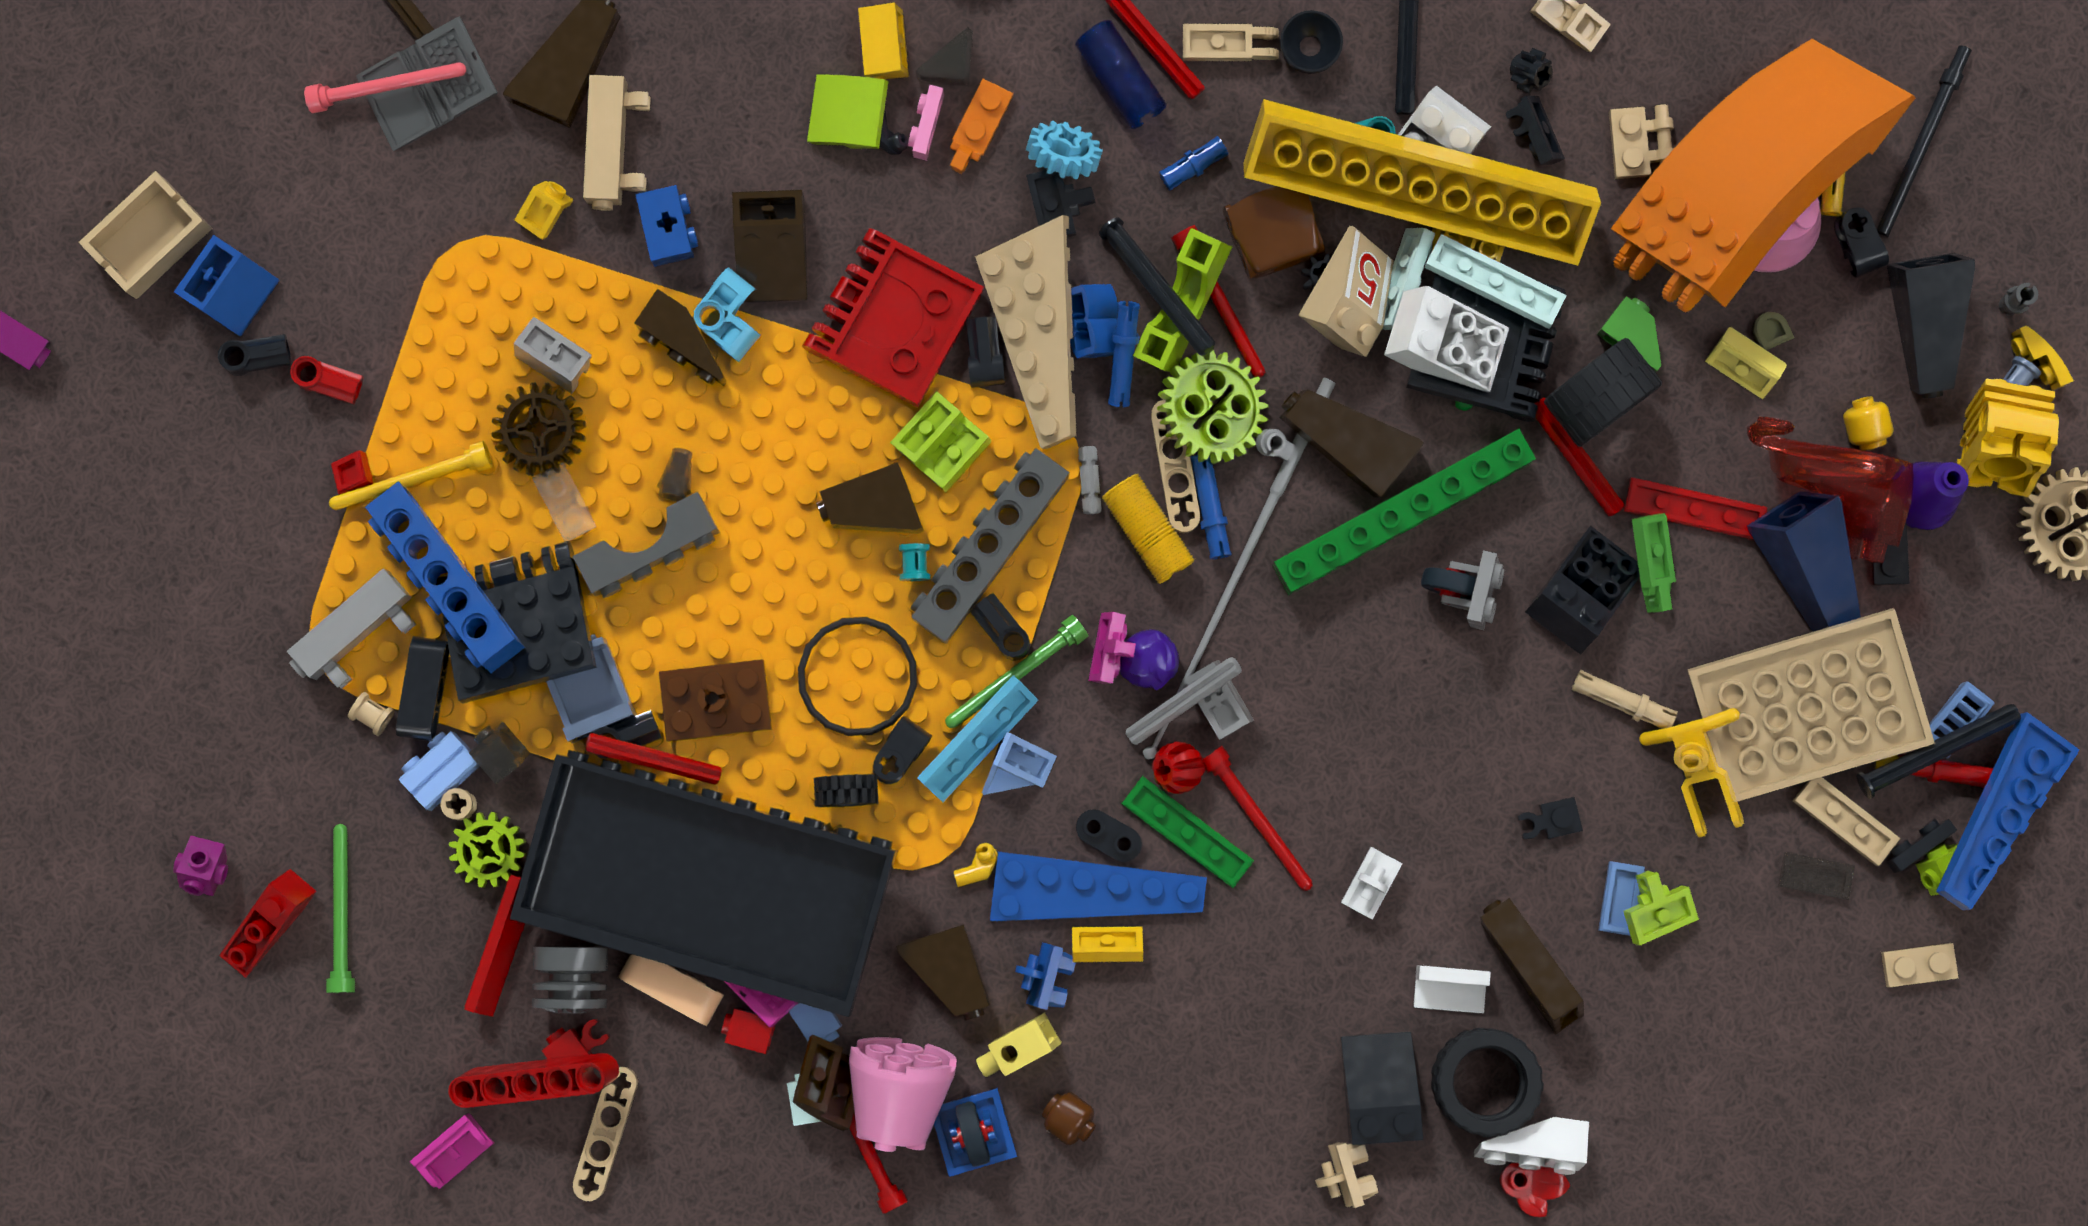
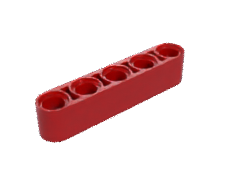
[448,1053,619,1108]

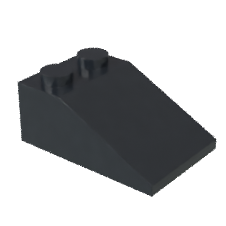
[1341,1032,1423,1145]

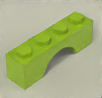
[1133,228,1232,372]

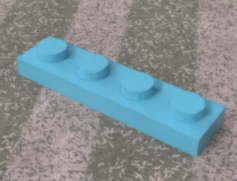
[917,675,1038,802]

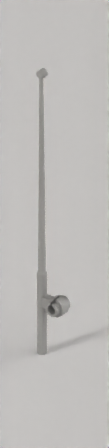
[1143,378,1336,759]

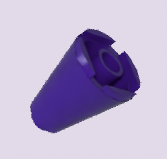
[1890,462,1969,530]

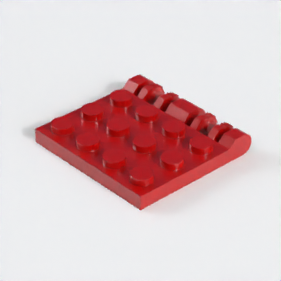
[802,228,984,408]

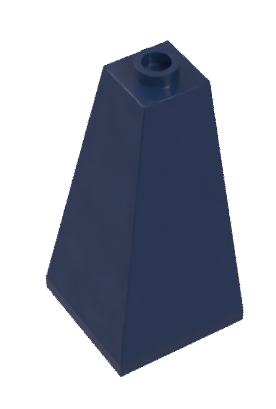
[1747,491,1861,632]

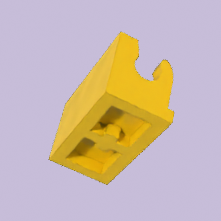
[858,2,909,79]

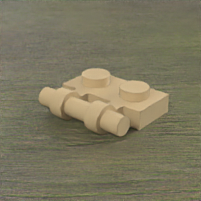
[1609,104,1674,179]

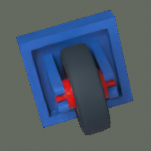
[934,1088,1017,1177]

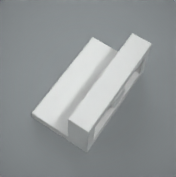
[1414,965,1491,1013]

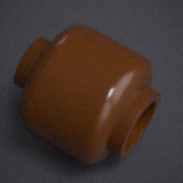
[1042,1092,1096,1145]

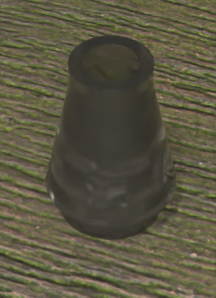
[657,448,693,502]

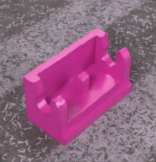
[410,1113,494,1189]

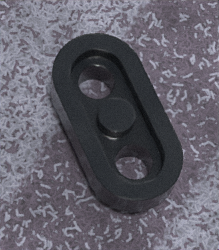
[1076,809,1142,862]

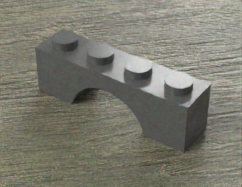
[573,491,720,598]

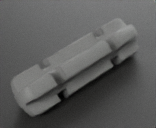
[1078,446,1102,514]

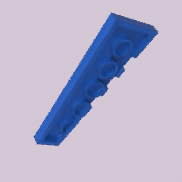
[1936,712,2080,911]
[990,852,1207,921]

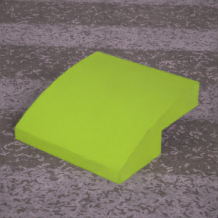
[807,75,889,149]
[890,391,992,492]

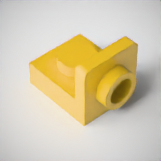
[515,181,573,240]

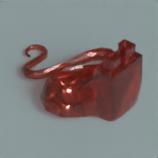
[1747,417,1914,564]

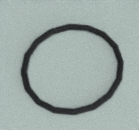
[798,617,917,736]

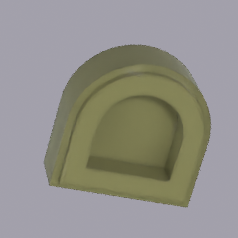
[1753,312,1794,350]

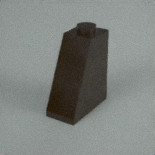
[816,462,924,534]
[896,925,990,1021]

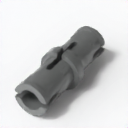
[1998,283,2039,316]

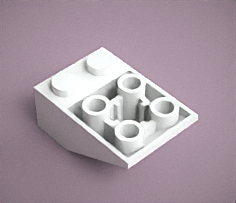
[1398,86,1491,154]
[1384,286,1509,392]

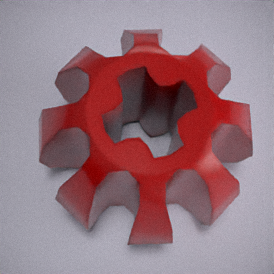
[1152,742,1205,794]

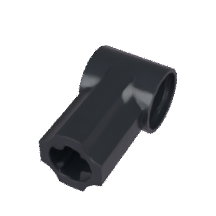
[966,317,1005,388]
[218,334,291,376]
[970,593,1031,661]
[594,710,662,760]

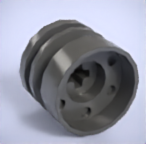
[532,947,608,1013]

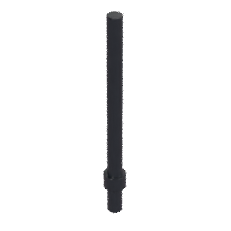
[1877,45,1972,237]

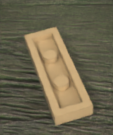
[1793,777,1900,866]

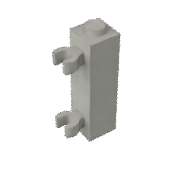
[287,568,416,689]

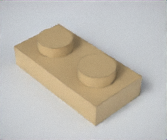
[1881,943,1958,987]

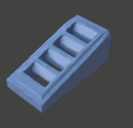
[1929,682,1995,759]

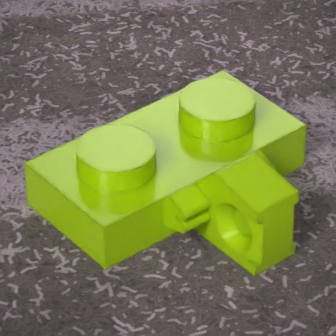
[1623,870,1699,945]

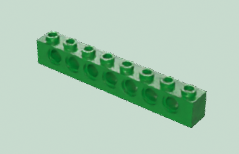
[1272,429,1536,596]

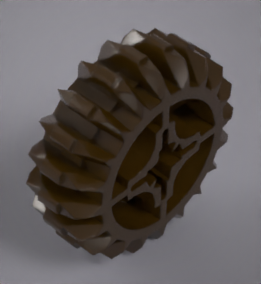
[491,382,587,477]

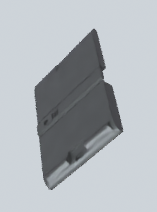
[356,16,498,151]

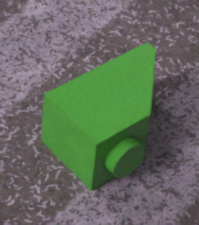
[1597,296,1661,373]

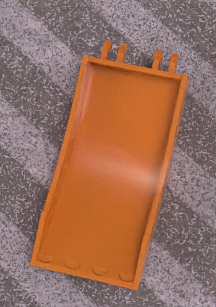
[1611,39,1916,313]

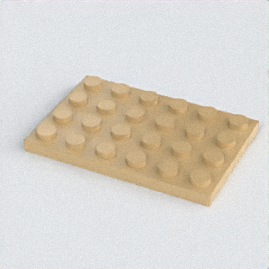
[1687,608,1935,802]

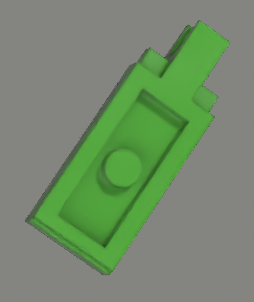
[1632,513,1676,612]

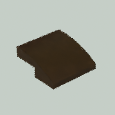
[792,1035,854,1131]

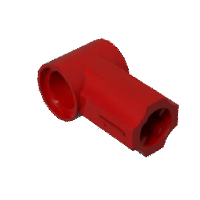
[290,356,364,405]

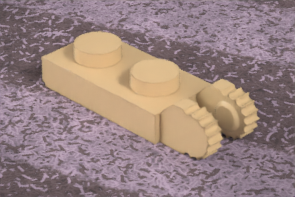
[1183,24,1279,61]

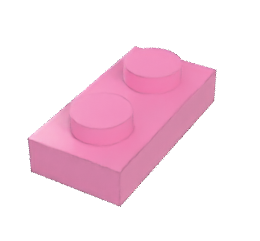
[908,85,944,161]

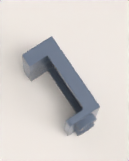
[546,634,637,743]

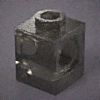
[468,722,530,784]

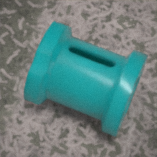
[899,543,931,581]

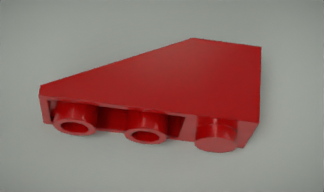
[219,869,317,978]

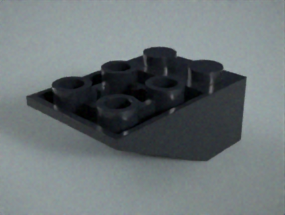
[1525,525,1640,655]

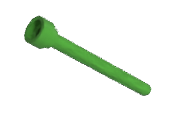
[945,615,1089,728]
[326,824,355,993]

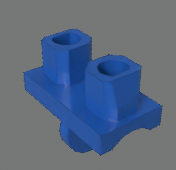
[1015,942,1076,1010]

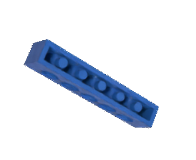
[365,481,525,673]

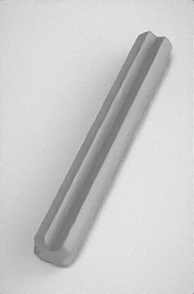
[1126,657,1242,745]

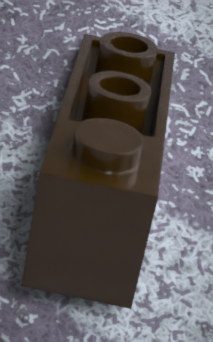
[634,289,727,386]

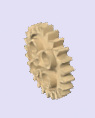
[2016,467,2088,581]

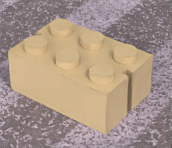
[79,171,213,299]

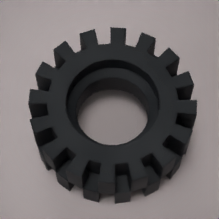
[814,774,878,807]

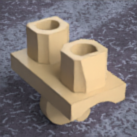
[1315,1142,1378,1208]

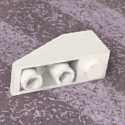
[1474,1117,1589,1175]

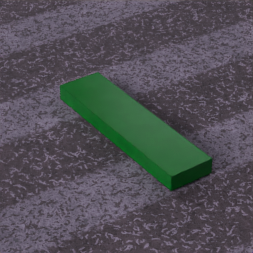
[1121,776,1254,888]

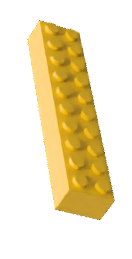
[1243,99,1601,266]

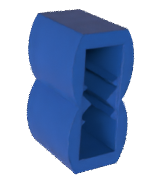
[1070,284,1118,358]

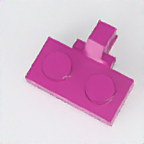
[1088,612,1136,684]

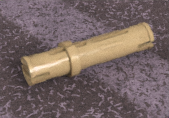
[1571,669,1678,729]

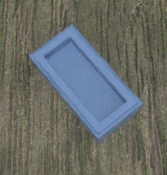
[1598,861,1645,936]

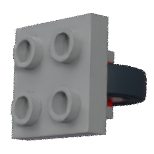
[1421,551,1505,630]

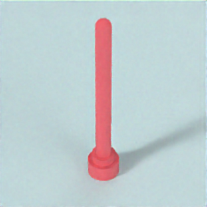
[304,62,467,113]

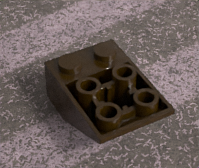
[732,190,808,302]

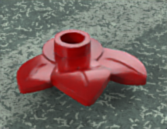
[1500,1162,1570,1217]

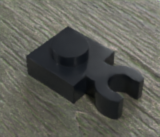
[1517,797,1583,839]

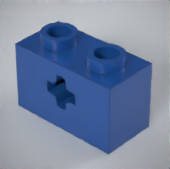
[636,185,699,267]

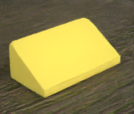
[1705,327,1786,399]

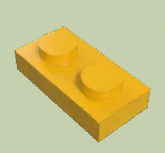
[1072,927,1143,962]

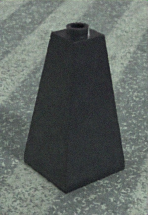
[1887,253,1975,398]

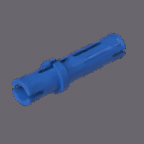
[1108,301,1140,407]
[1190,455,1232,560]

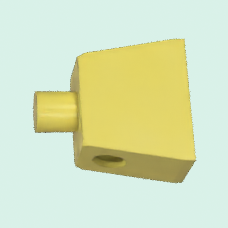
[976,1012,1061,1077]

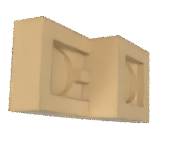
[1530,0,1611,52]

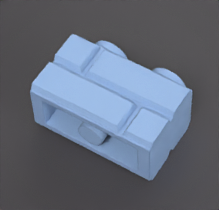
[399,731,483,811]

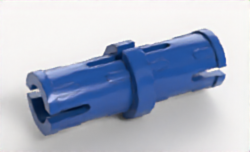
[1159,136,1229,191]

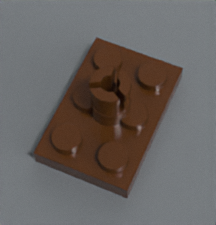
[659,659,772,742]

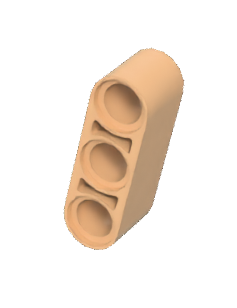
[618,954,724,1026]

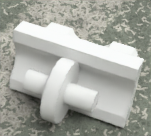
[1341,847,1402,919]

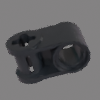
[1834,207,1889,278]
[873,716,932,784]

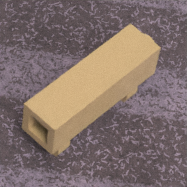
[583,75,651,211]

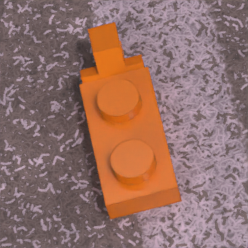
[950,79,1014,174]

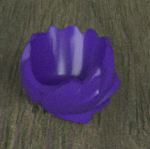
[1120,629,1179,691]

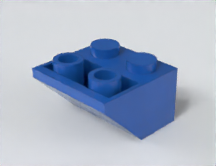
[174,235,280,337]

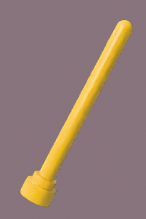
[329,441,493,510]

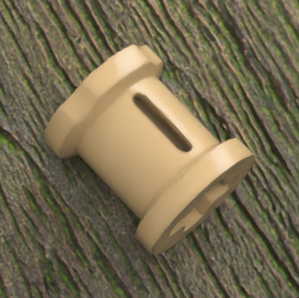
[348,692,395,736]
[440,788,477,820]

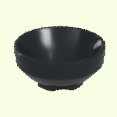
[1280,10,1343,74]

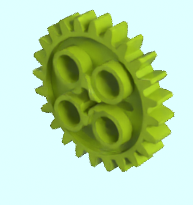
[1157,350,1268,464]

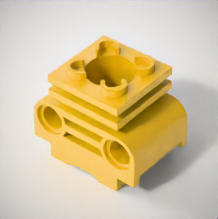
[1957,379,2059,497]

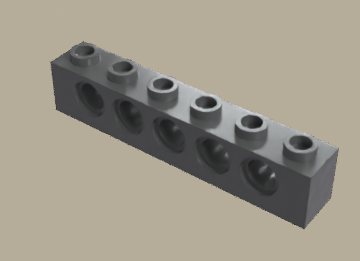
[910,448,1070,644]

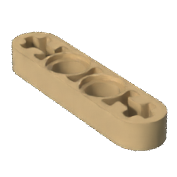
[1151,399,1200,533]
[573,1067,638,1201]

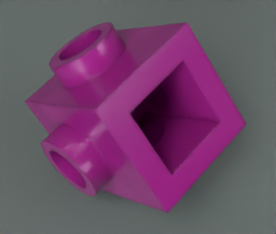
[173,836,228,896]

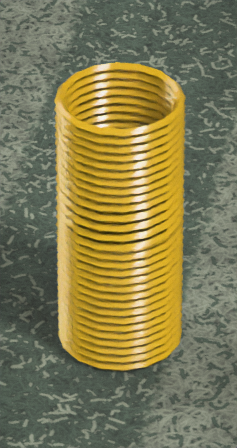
[1102,474,1195,584]

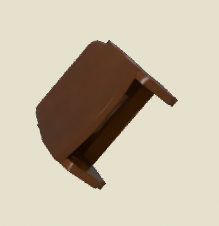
[1223,186,1325,279]

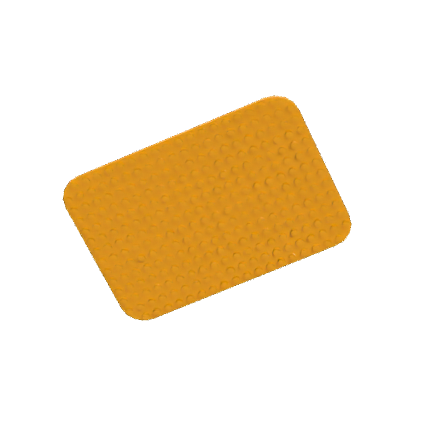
[309,235,1082,871]

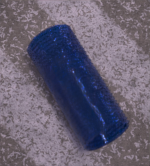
[1075,20,1167,129]

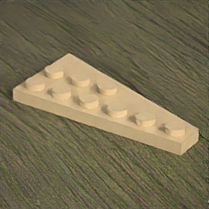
[975,215,1076,449]

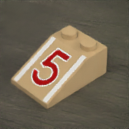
[1299,225,1394,357]

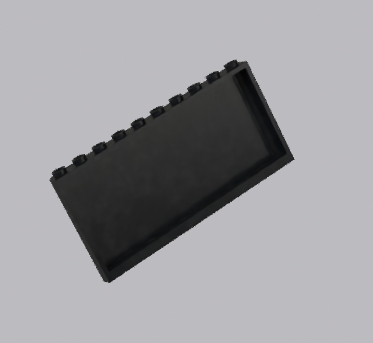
[510,750,897,1017]

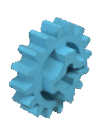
[1026,121,1103,179]

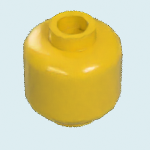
[1843,396,1894,450]

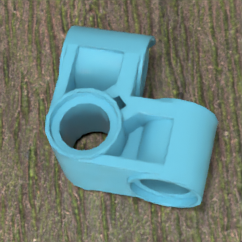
[694,267,761,362]

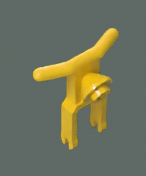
[1639,708,1744,837]

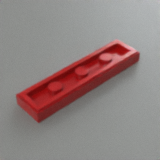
[1623,477,1768,541]
[464,875,525,1017]

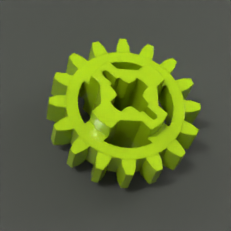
[449,812,527,888]

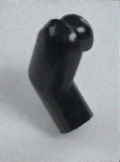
[879,110,908,155]

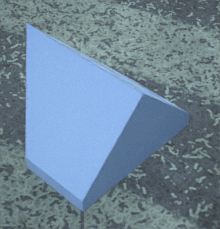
[982,732,1057,795]

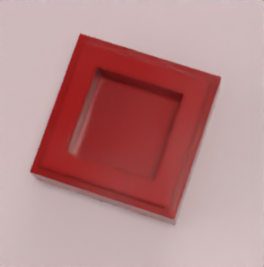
[331,450,374,495]

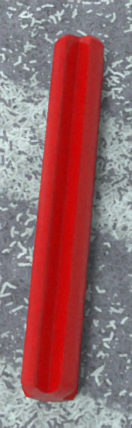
[1105,0,1205,99]
[1534,398,1624,516]
[586,733,722,785]

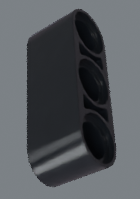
[396,636,450,741]

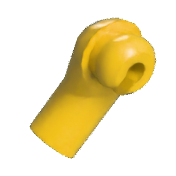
[954,843,997,887]

